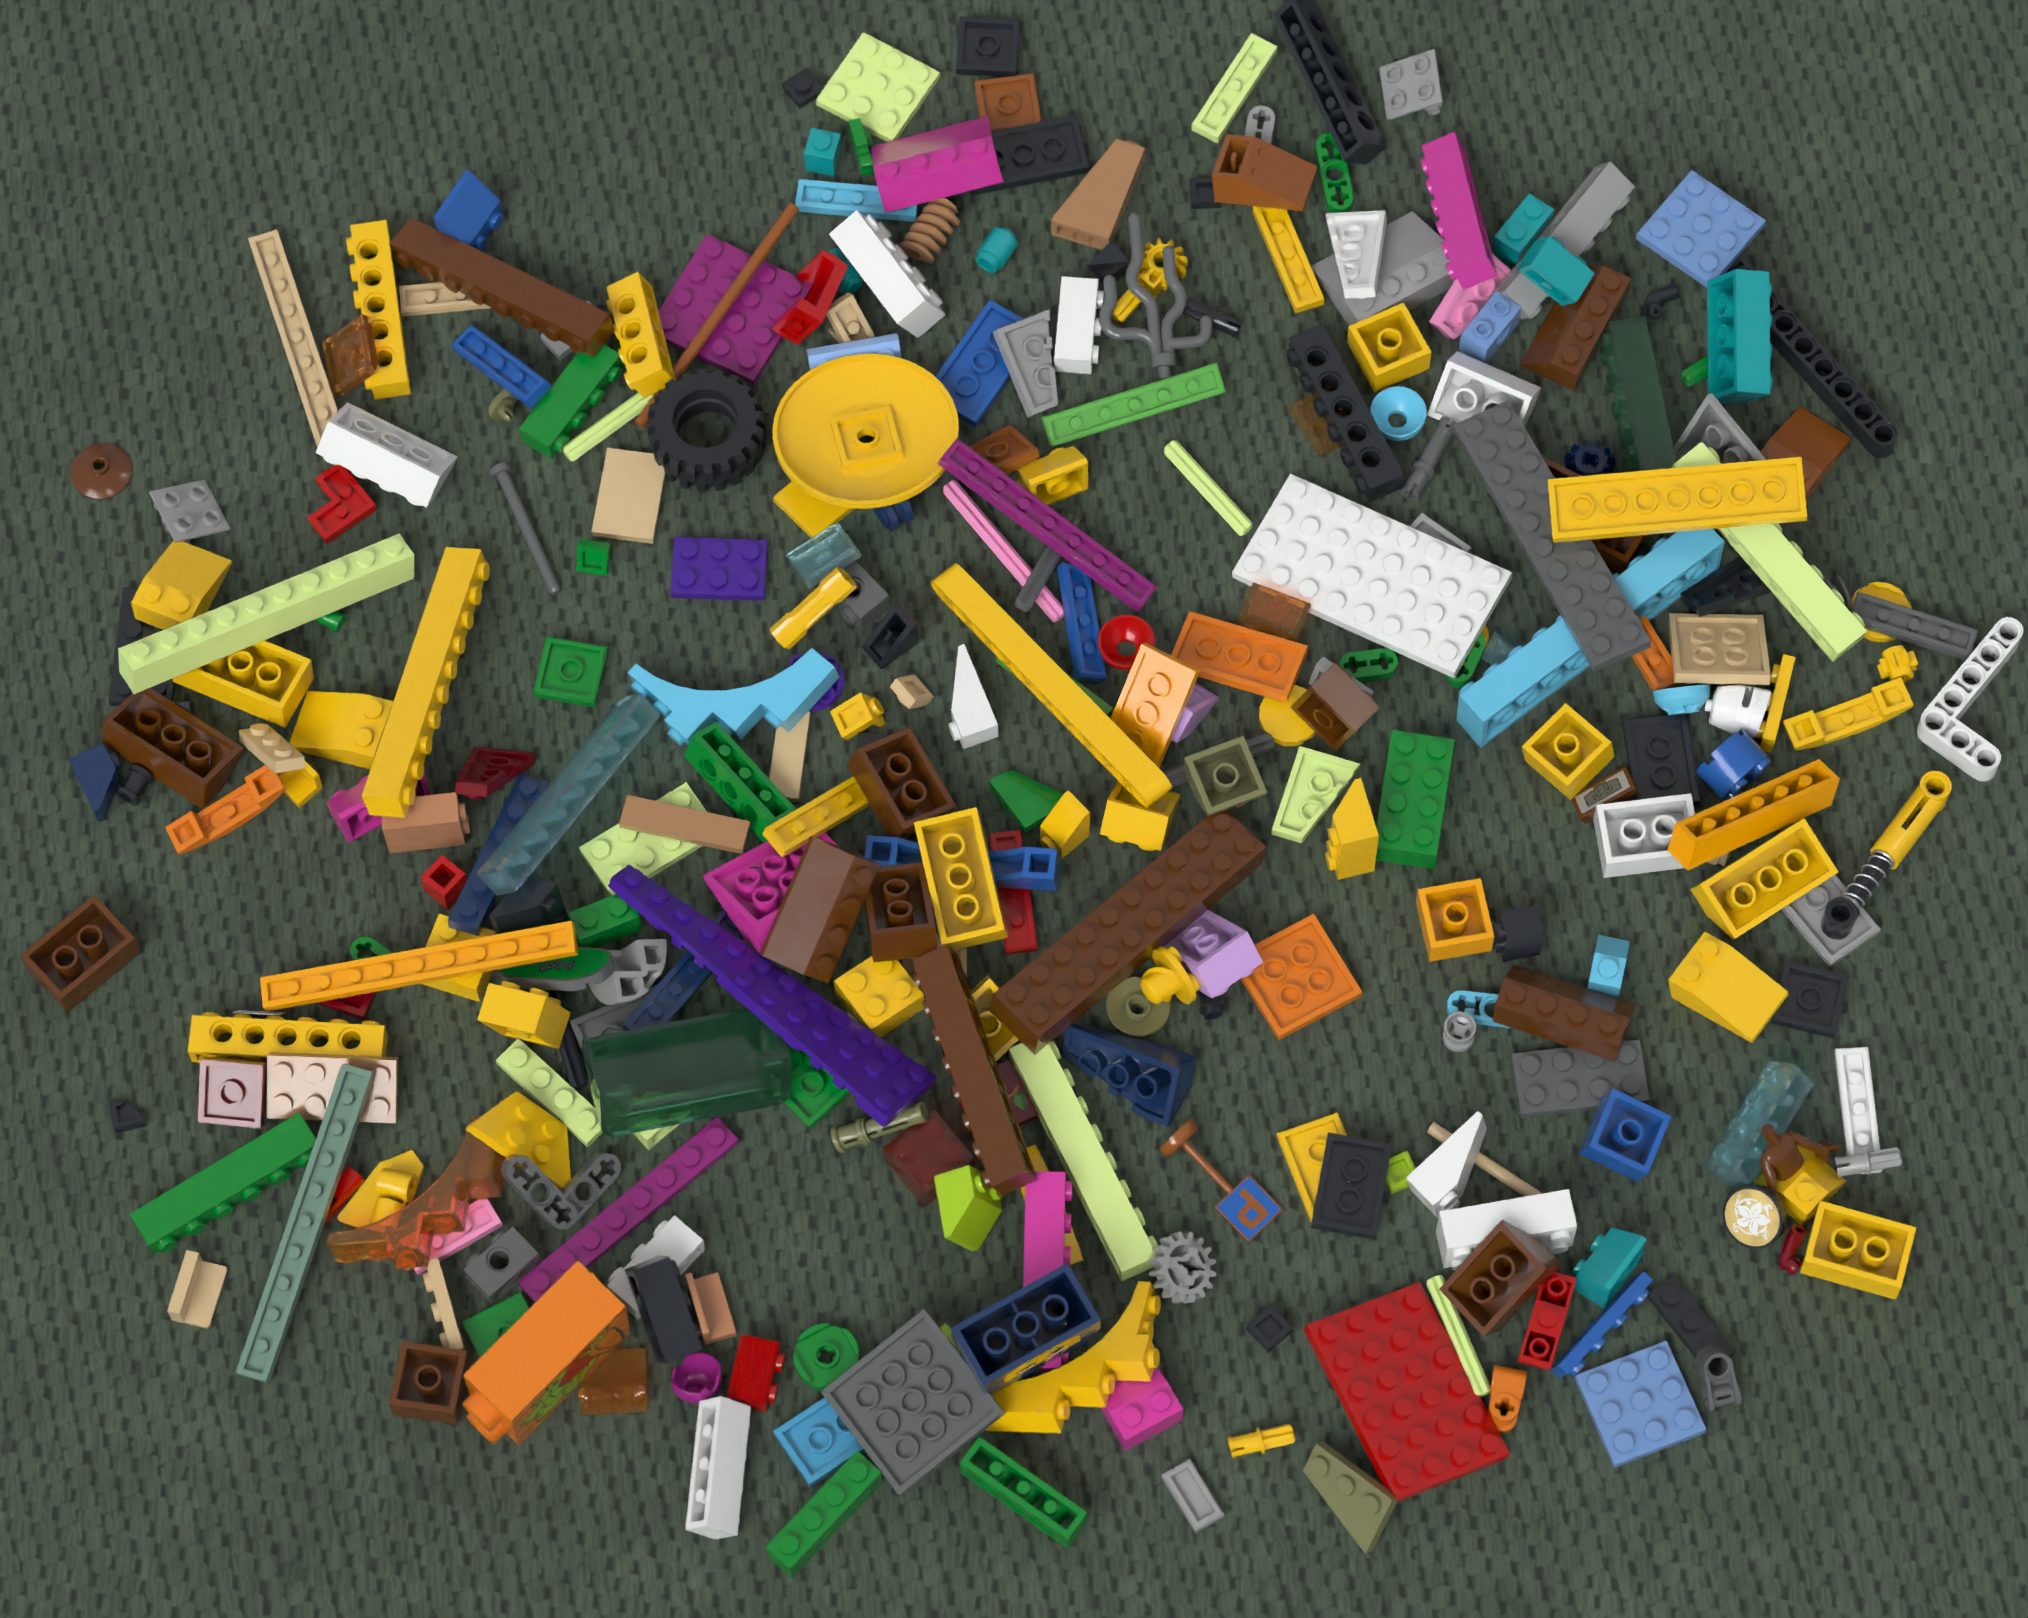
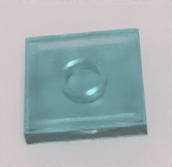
[785,523,862,589]

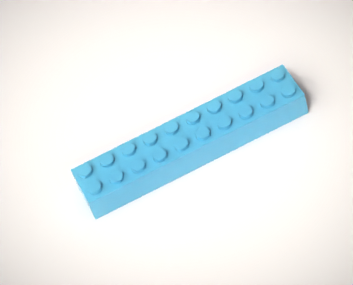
[1456,529,1725,748]

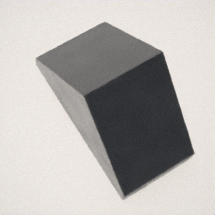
[862,603,919,669]

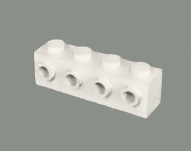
[685,1396,751,1539]

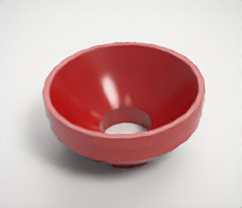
[1098,615,1155,670]

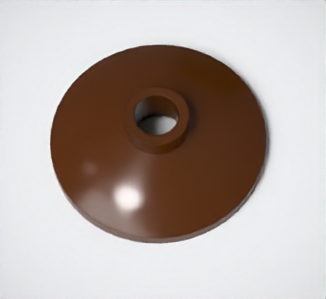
[70,443,132,499]

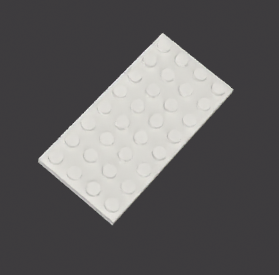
[1232,474,1512,678]

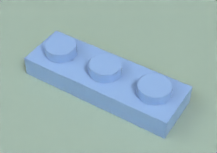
[807,333,901,370]

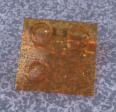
[578,1348,647,1416]

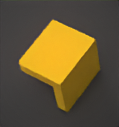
[278,761,323,808]

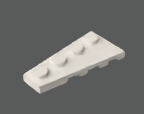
[1325,210,1387,299]

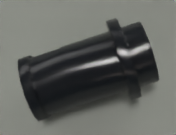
[1198,990,1225,1020]

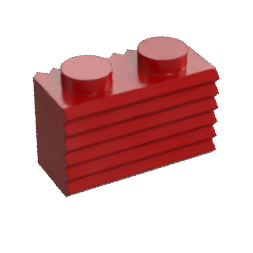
[727,1335,786,1412]

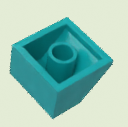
[1571,1227,1647,1309]

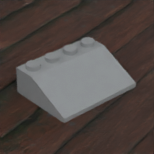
[1311,211,1455,326]
[1671,393,1766,464]

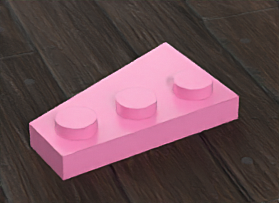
[1429,254,1511,340]

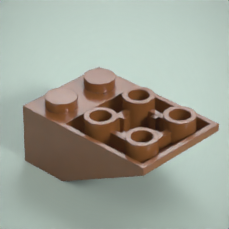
[1212,134,1318,211]

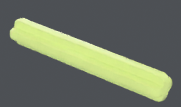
[563,392,654,461]
[1164,440,1252,536]
[1427,1275,1491,1397]

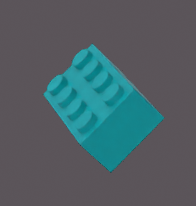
[1707,269,1773,405]

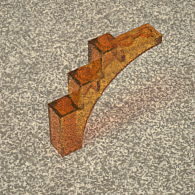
[327,1116,506,1270]

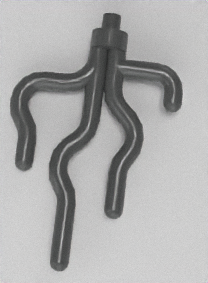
[1099,212,1213,380]

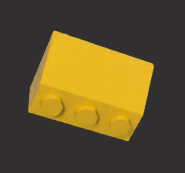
[1325,778,1379,880]

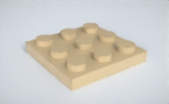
[1668,613,1771,685]

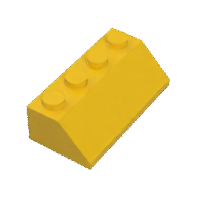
[1690,818,1838,940]

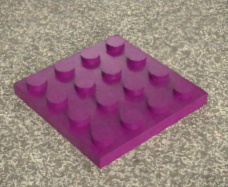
[659,234,813,385]

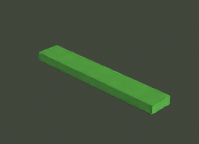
[1041,363,1226,447]

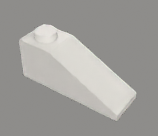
[948,644,999,749]

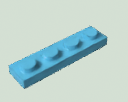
[795,179,918,222]

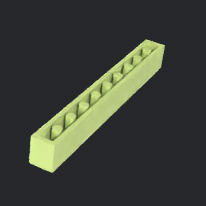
[118,534,414,694]

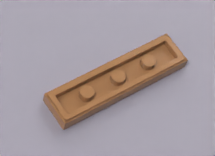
[619,795,751,854]

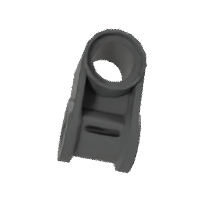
[1696,1344,1742,1413]

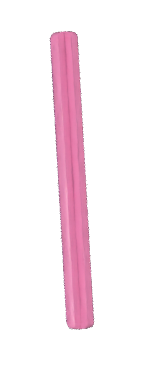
[943,480,1064,623]

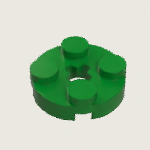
[793,1323,860,1391]

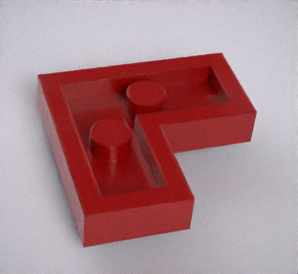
[307,465,377,544]

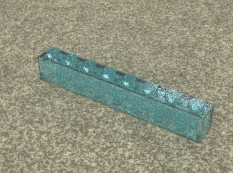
[476,693,661,896]

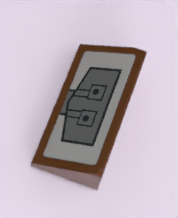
[1571,765,1640,824]

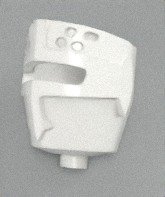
[1704,684,1771,738]

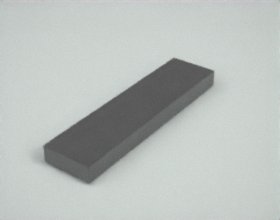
[1851,592,1978,661]

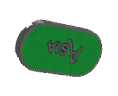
[497,947,615,991]

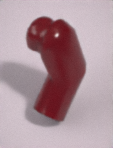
[1778,1224,1807,1275]

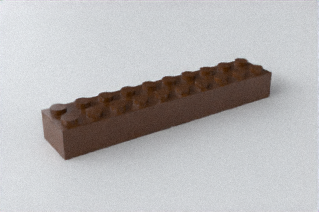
[990,810,1266,1055]

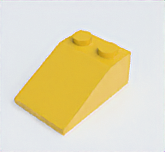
[131,540,232,630]
[289,691,393,769]
[1668,932,1789,1043]

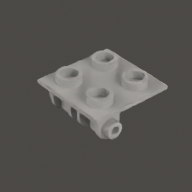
[1379,49,1443,120]
[149,479,230,544]

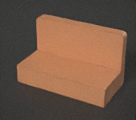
[685,1272,737,1345]

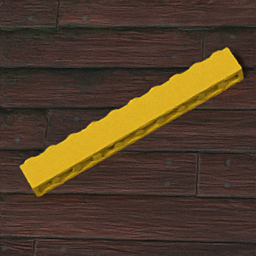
[362,547,490,818]

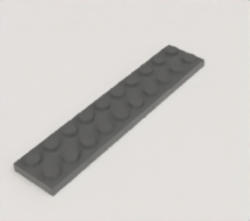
[1453,401,1651,672]

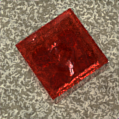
[883,1110,975,1208]

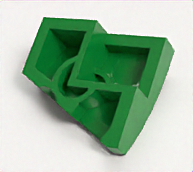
[989,770,1063,833]

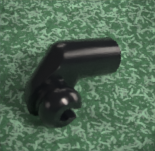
[1643,284,1680,320]

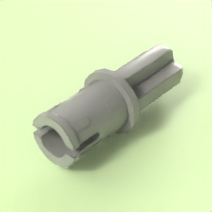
[1835,1147,1902,1178]

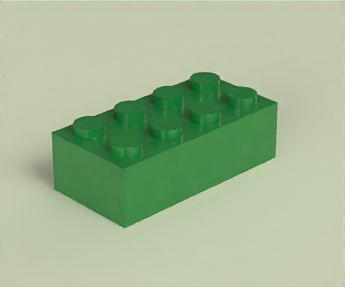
[1376,730,1455,869]

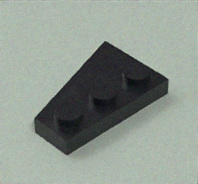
[1680,556,1771,617]

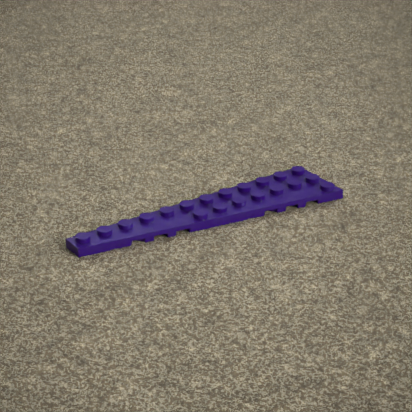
[608,865,937,1128]

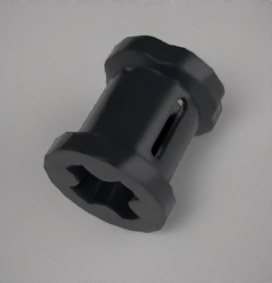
[114,764,155,806]

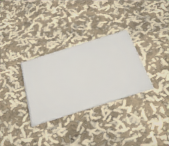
[232,1010,286,1015]

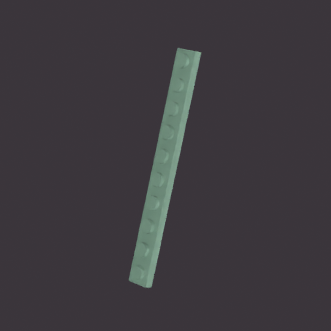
[235,1063,375,1384]

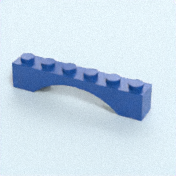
[865,835,1061,892]

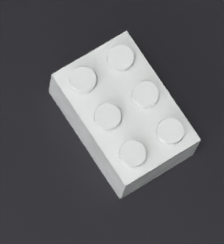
[1593,793,1698,878]

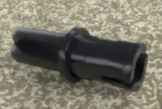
[1183,297,1243,338]

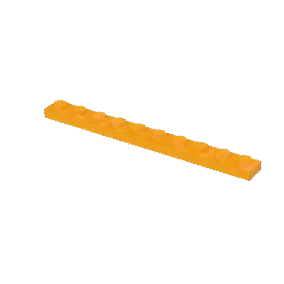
[260,921,578,1011]

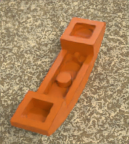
[165,765,286,855]

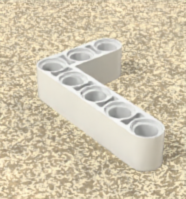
[1917,617,2023,781]

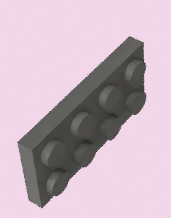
[1511,1039,1650,1118]

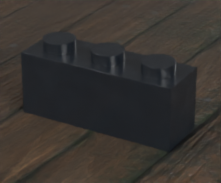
[625,1255,702,1364]

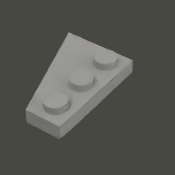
[992,310,1058,418]

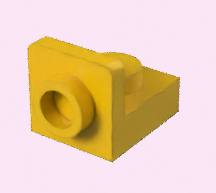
[830,692,886,740]

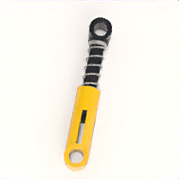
[1821,771,1952,940]

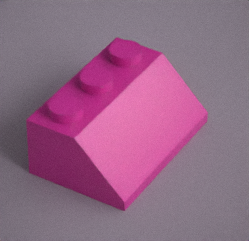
[327,773,431,843]

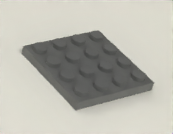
[821,1309,1006,1497]

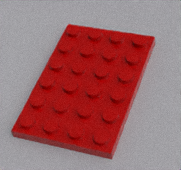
[1304,1282,1510,1502]

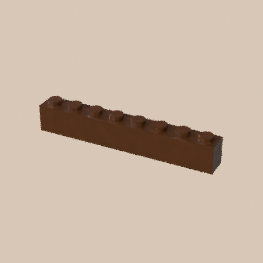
[390,217,614,358]
[912,944,1038,1196]

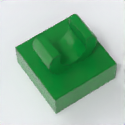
[576,539,610,576]

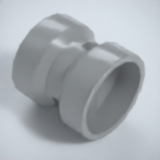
[1442,1012,1476,1052]

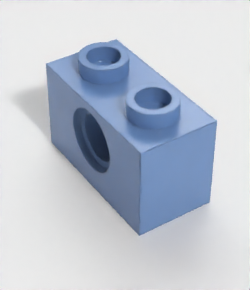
[1459,291,1522,364]

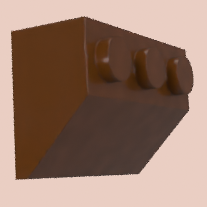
[1439,1220,1561,1337]

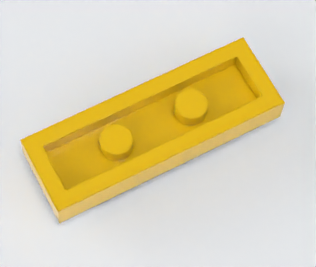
[1756,654,1796,753]

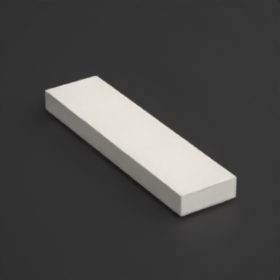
[1834,1047,1883,1174]

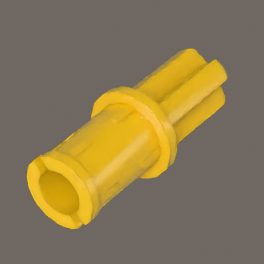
[1227,1424,1295,1458]

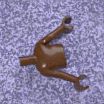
[1760,1124,1840,1194]

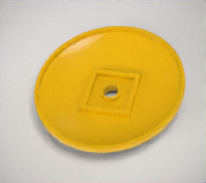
[773,353,959,509]

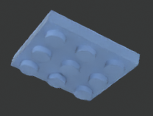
[1636,170,1766,288]
[1574,1341,1706,1468]

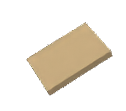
[592,448,666,544]

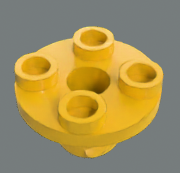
[1140,946,1200,1005]

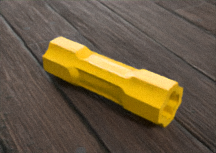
[770,567,857,650]

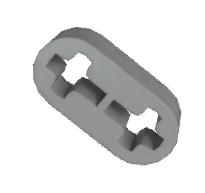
[1245,106,1275,144]

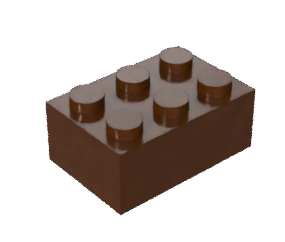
[847,727,957,839]
[864,862,937,963]
[20,895,141,1013]

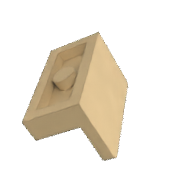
[167,1250,228,1329]

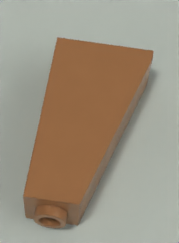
[1051,139,1145,250]

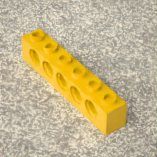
[346,220,411,400]
[188,1012,388,1063]

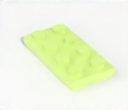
[579,782,707,896]

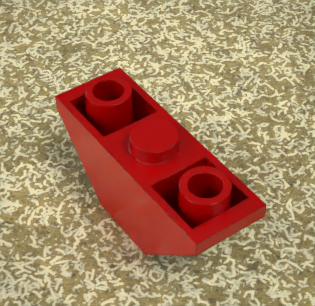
[1518,1272,1577,1371]

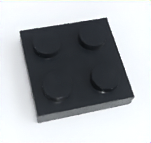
[956,16,1020,77]
[1771,961,1849,1039]

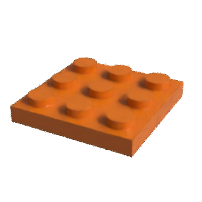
[1240,914,1362,1041]

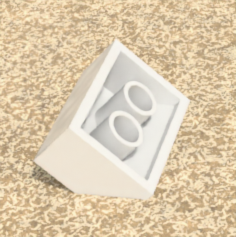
[1427,351,1541,426]

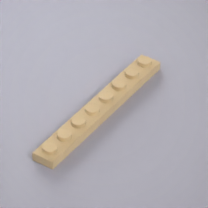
[248,230,338,448]

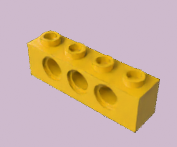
[606,272,676,398]

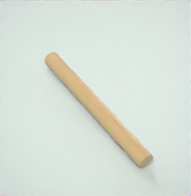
[1427,1122,1543,1197]

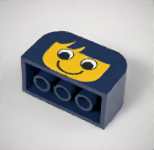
[951,1263,1101,1394]

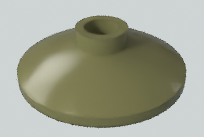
[1106,977,1170,1036]

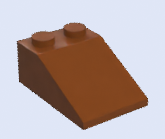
[1761,407,1853,503]

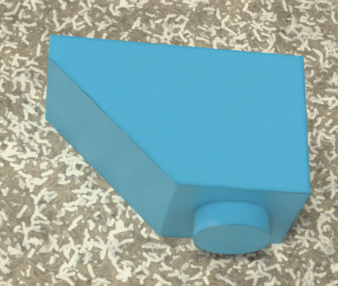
[1587,935,1630,998]

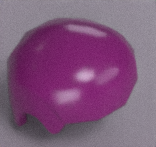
[671,1353,721,1404]

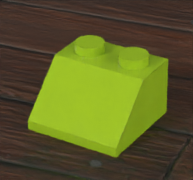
[934,1165,1003,1251]

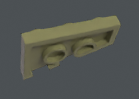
[1303,1441,1398,1554]

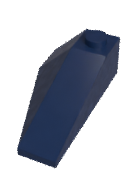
[1061,1024,1197,1127]

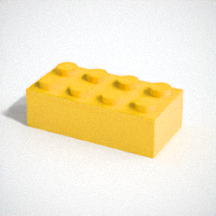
[172,614,314,728]
[914,807,1008,951]

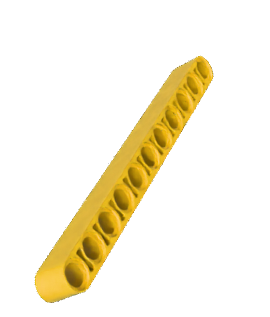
[931,563,1172,808]

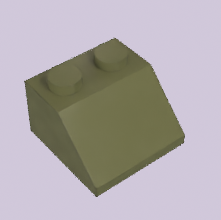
[1183,735,1267,816]

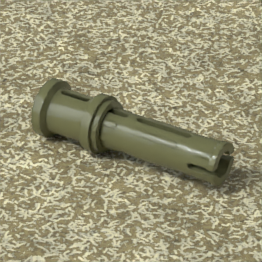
[831,1102,929,1153]

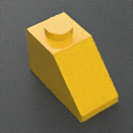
[1040,790,1090,859]

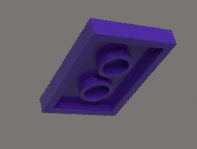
[670,537,768,601]

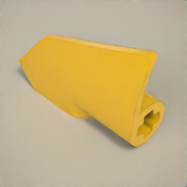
[337,1150,424,1236]

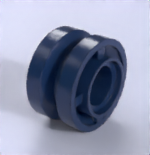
[873,499,914,532]

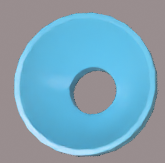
[1370,386,1426,441]
[1652,684,1710,715]

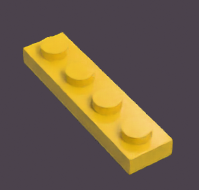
[1252,206,1324,314]
[763,777,870,858]

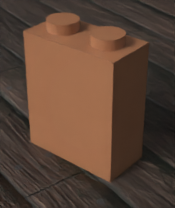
[381,792,470,853]

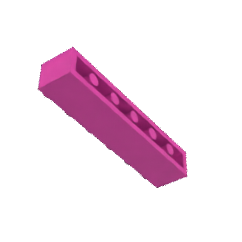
[1420,132,1498,290]
[1023,1171,1072,1372]

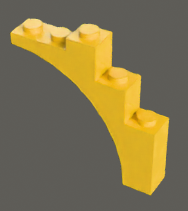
[986,1282,1161,1433]

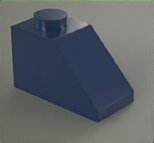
[68,743,122,822]

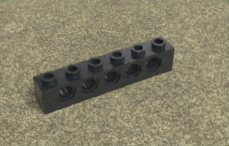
[1273,0,1387,165]
[1286,324,1404,502]

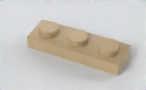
[239,723,305,773]
[422,1258,465,1350]

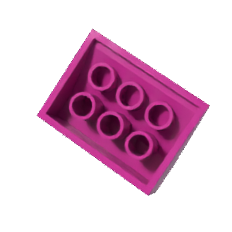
[871,116,1003,213]
[703,833,838,954]

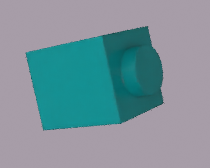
[804,128,842,177]

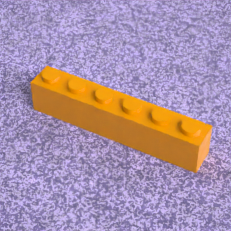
[1667,759,1840,870]

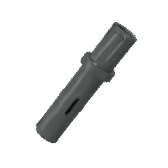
[1400,417,1456,502]

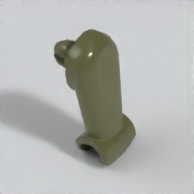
[488,388,518,422]

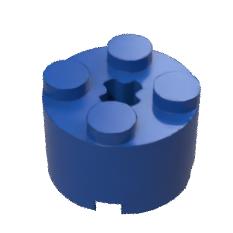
[1696,729,1771,800]

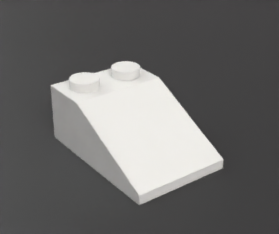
[1406,1111,1487,1218]

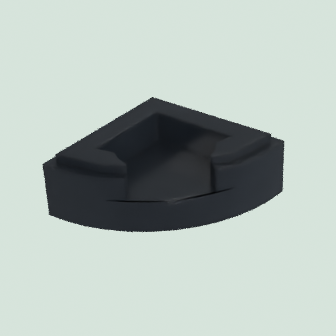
[108,1100,147,1134]

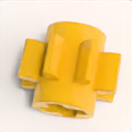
[1877,645,1918,683]

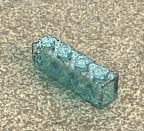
[1705,1060,1814,1187]

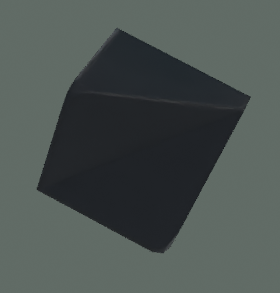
[1087,241,1130,286]

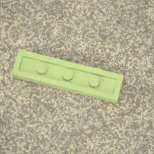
[1192,33,1277,143]
[496,1038,610,1147]

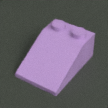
[1164,910,1263,998]

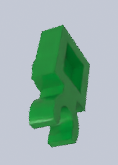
[849,118,874,176]

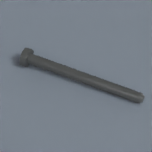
[490,462,560,595]

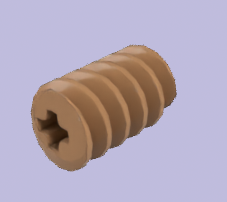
[899,198,960,264]

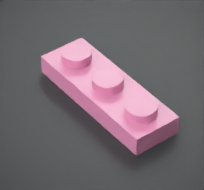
[400,1195,503,1275]

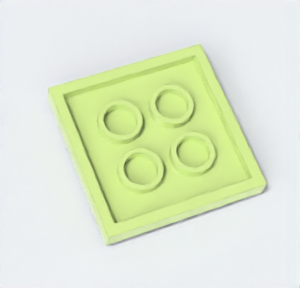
[816,32,940,142]

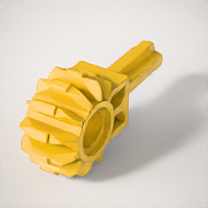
[1111,238,1188,323]

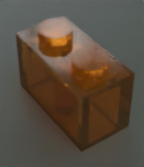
[1239,582,1311,643]

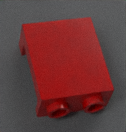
[771,250,848,345]

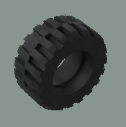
[647,368,767,492]

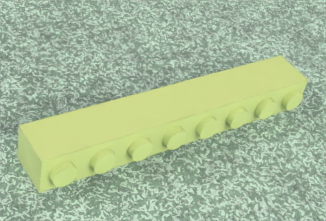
[1672,442,1867,662]
[1009,1041,1158,1282]

